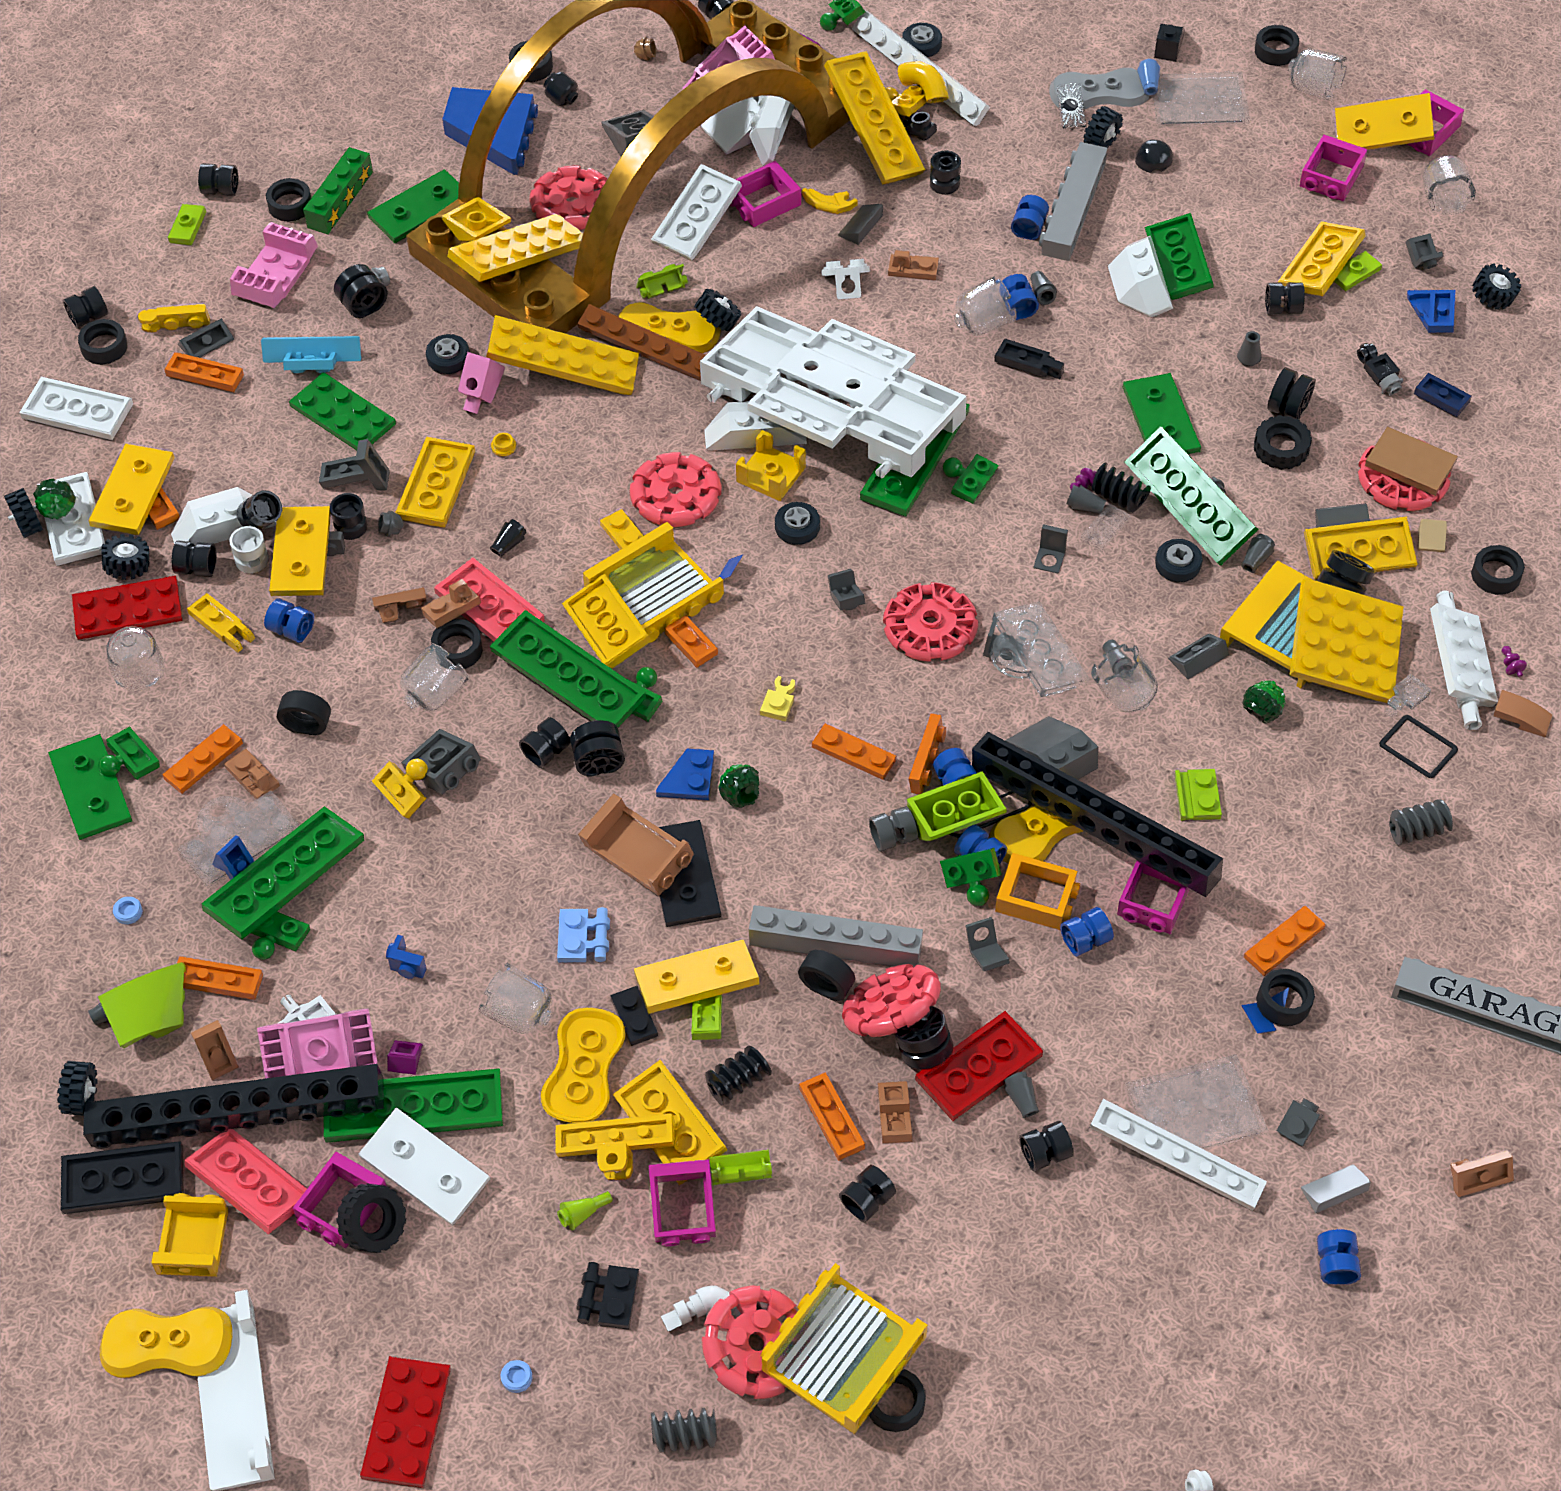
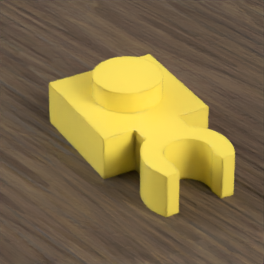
[760,676,795,722]

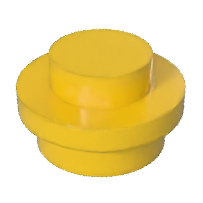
[491,433,516,456]

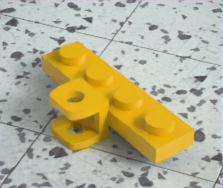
[555,1113,675,1180]

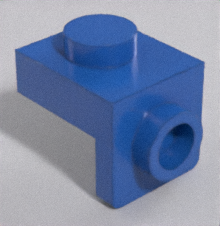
[386,935,427,979]

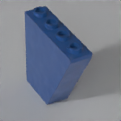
[442,87,538,175]

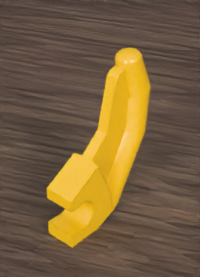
[801,188,858,214]

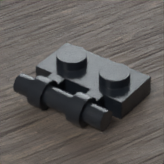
[576,1262,639,1330]

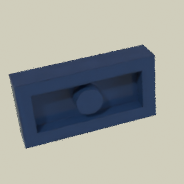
[1414,373,1472,417]

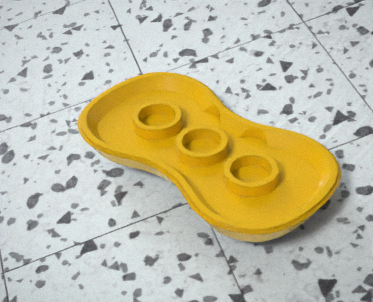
[618,303,721,353]
[989,804,1083,864]
[541,1008,625,1123]
[100,1306,233,1378]

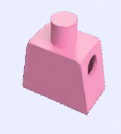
[458,352,505,414]

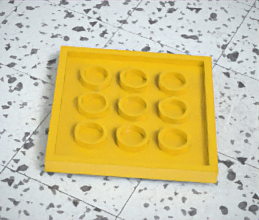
[1290,578,1404,703]

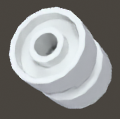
[229,526,269,574]

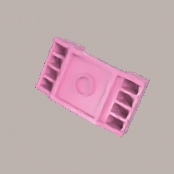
[683,26,775,89]
[230,222,318,308]
[257,1009,378,1078]

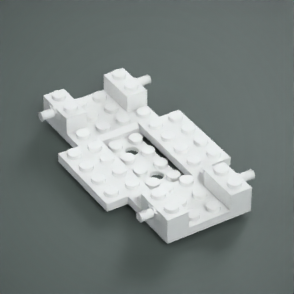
[700,306,966,478]

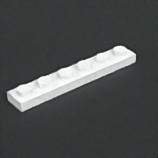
[1089,1099,1267,1211]

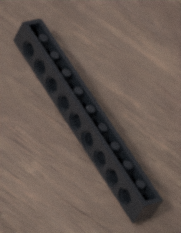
[972,732,1223,897]
[83,1064,384,1149]

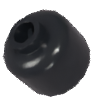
[544,72,578,106]

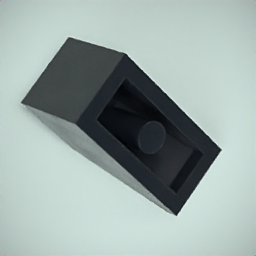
[1154,24,1185,62]

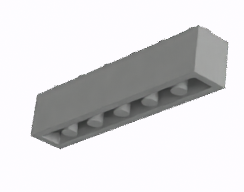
[1039,142,1108,261]
[749,905,923,967]

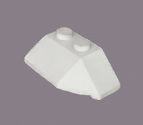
[749,96,794,166]
[1108,236,1173,317]
[704,401,807,451]
[171,487,276,546]

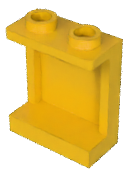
[151,1193,228,1277]

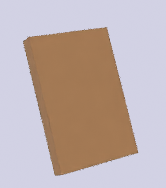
[1365,426,1458,496]

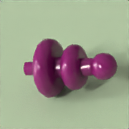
[1070,468,1096,490]
[1501,646,1527,677]

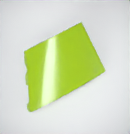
[98,962,186,1049]

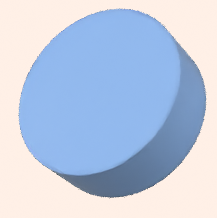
[113,897,142,924]
[501,1360,533,1393]

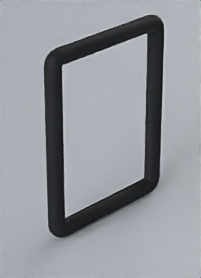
[1379,715,1458,778]

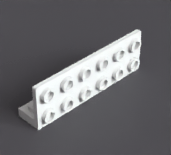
[198,1290,275,1491]

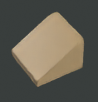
[1418,519,1447,552]

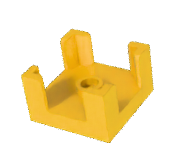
[736,430,806,501]

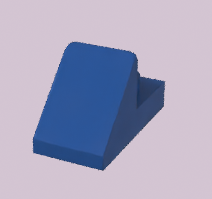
[212,835,254,880]

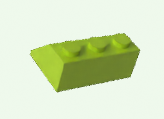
[907,771,1007,841]

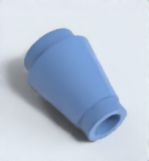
[1137,59,1160,95]

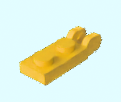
[138,304,210,333]
[187,593,255,653]

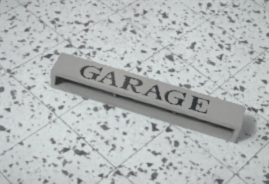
[1391,957,1561,1055]

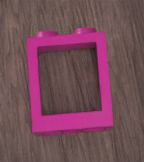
[1407,89,1464,157]
[1299,134,1368,202]
[730,161,801,228]
[1117,860,1189,934]
[293,1152,386,1249]
[649,1159,716,1247]

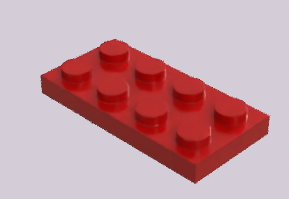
[72,575,183,640]
[915,1011,1043,1121]
[360,1356,451,1488]

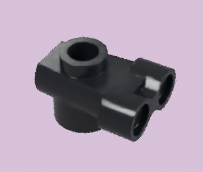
[901,112,937,141]

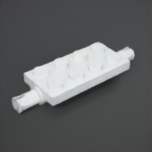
[1430,591,1498,730]

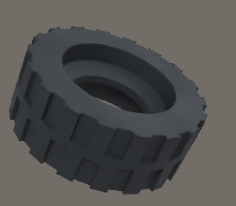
[1254,415,1312,470]
[336,1183,407,1253]

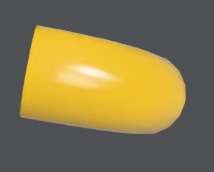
[898,61,949,103]

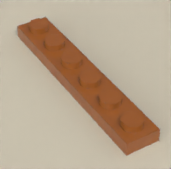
[577,304,706,381]

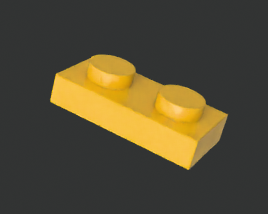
[600,509,643,550]

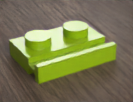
[1174,769,1222,821]

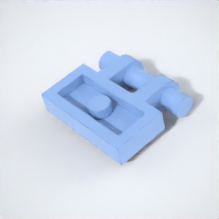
[557,907,610,963]

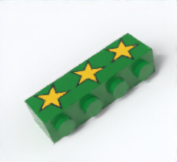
[303,147,373,235]

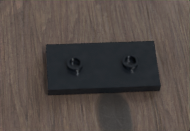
[659,820,721,927]
[61,1141,184,1215]

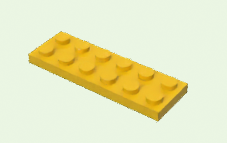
[824,51,925,185]
[447,214,583,282]
[486,315,639,395]

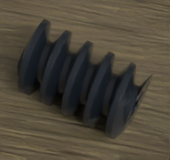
[1092,463,1151,513]
[705,1045,772,1105]

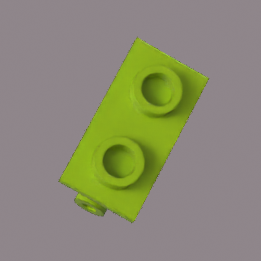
[636,264,688,299]
[709,1150,772,1185]

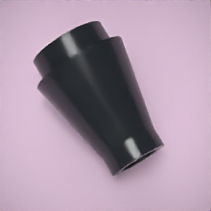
[490,519,527,558]

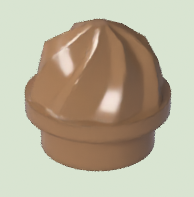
[634,37,657,61]

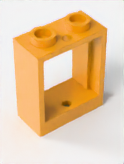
[995,853,1081,930]

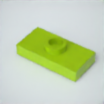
[168,204,207,245]
[1334,251,1382,291]
[691,994,722,1040]

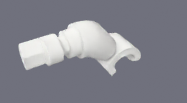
[661,1285,768,1332]

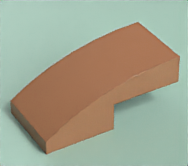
[1494,690,1552,737]
[878,1081,912,1143]

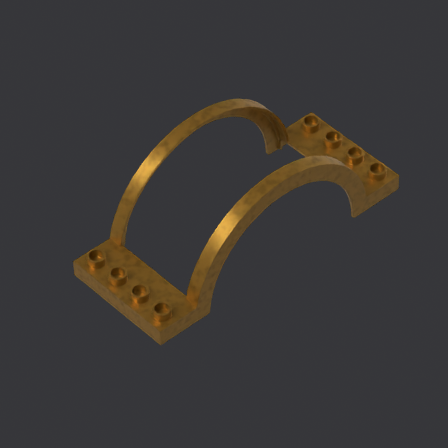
[406,0,850,334]

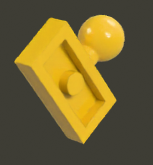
[885,85,926,117]
[372,759,428,818]

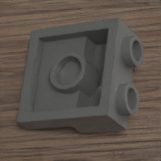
[401,729,481,795]

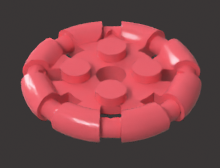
[529,165,607,230]
[1358,439,1451,511]
[629,452,722,527]
[883,582,978,662]
[842,964,941,1037]
[702,1286,811,1399]

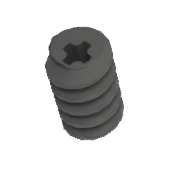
[1389,799,1453,846]
[651,1407,717,1453]

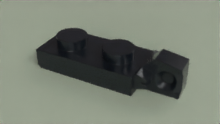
[994,339,1065,379]

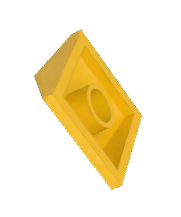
[442,197,511,241]

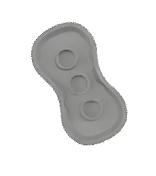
[1049,68,1150,110]

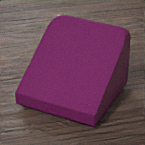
[387,1040,423,1075]

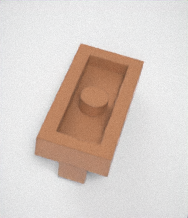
[888,250,939,280]
[421,579,481,628]
[372,587,427,623]
[224,749,280,801]
[191,1020,239,1080]
[1450,1150,1514,1197]

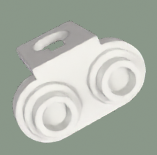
[822,259,870,299]

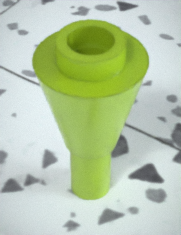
[557,1191,613,1231]

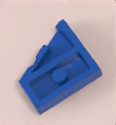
[1407,290,1455,333]
[656,748,714,800]

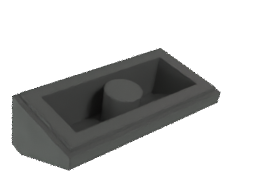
[838,204,883,245]
[178,318,234,358]
[1315,503,1370,528]
[1168,634,1229,679]

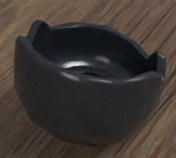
[1135,139,1174,173]

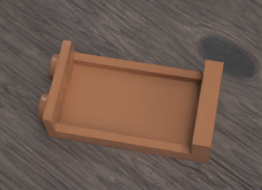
[578,793,694,896]

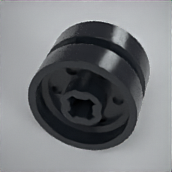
[334,264,388,318]
[1267,367,1316,420]
[1317,550,1376,595]
[570,720,625,777]
[894,1006,953,1069]

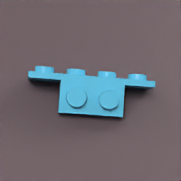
[261,336,362,373]

